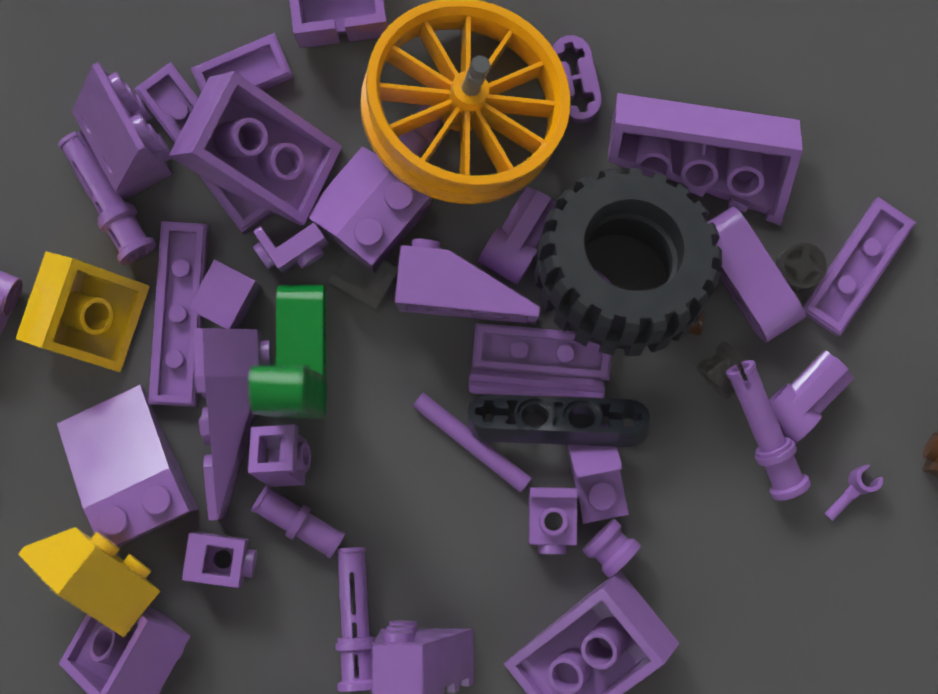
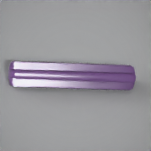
[468,369,605,398]

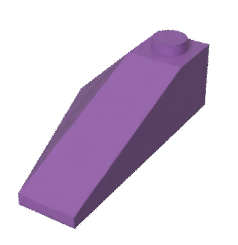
[193,328,273,521]

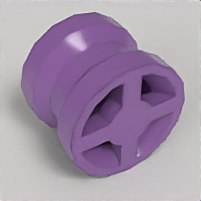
[582,519,641,578]

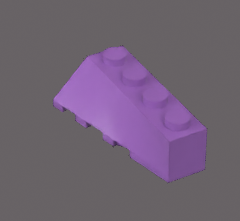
[608,93,803,226]

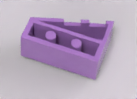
[372,620,474,694]

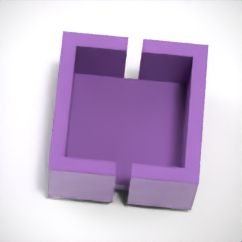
[289,0,388,48]

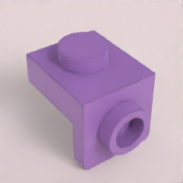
[253,223,329,274]

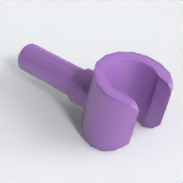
[824,464,883,521]

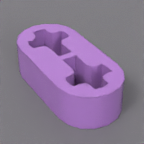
[553,35,601,124]

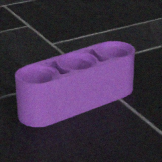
[707,207,806,343]

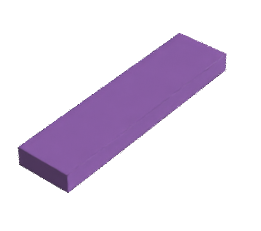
[134,62,274,235]
[148,221,209,407]

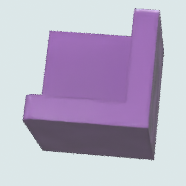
[189,259,261,329]

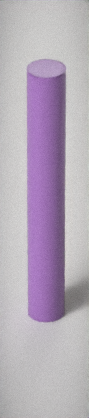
[412,392,532,492]

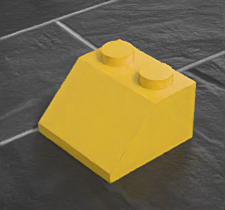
[15,251,150,373]
[18,527,160,637]

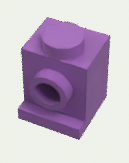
[248,424,311,487]
[528,487,578,554]
[182,531,257,588]

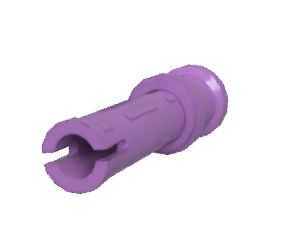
[58,130,157,265]
[726,360,811,501]
[335,547,375,692]

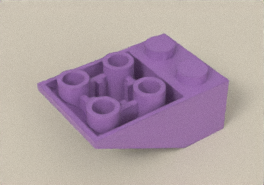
[72,62,173,200]

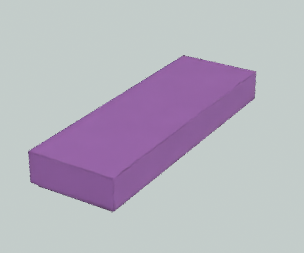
[802,197,917,337]
[472,323,611,381]

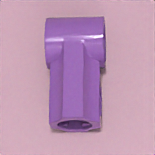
[478,186,556,285]
[769,350,854,444]

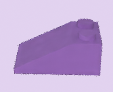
[169,71,342,225]
[395,239,540,325]
[57,385,199,547]
[504,570,680,694]

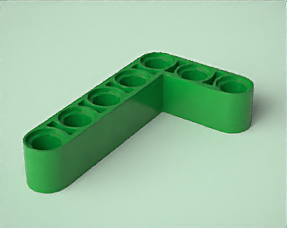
[249,285,327,419]

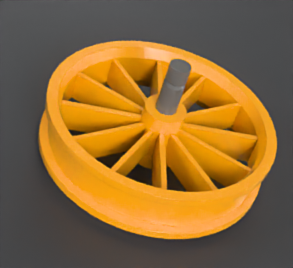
[360,0,571,204]

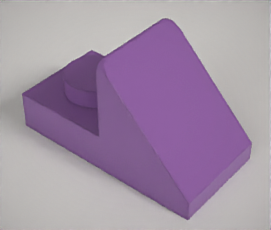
[567,424,629,524]

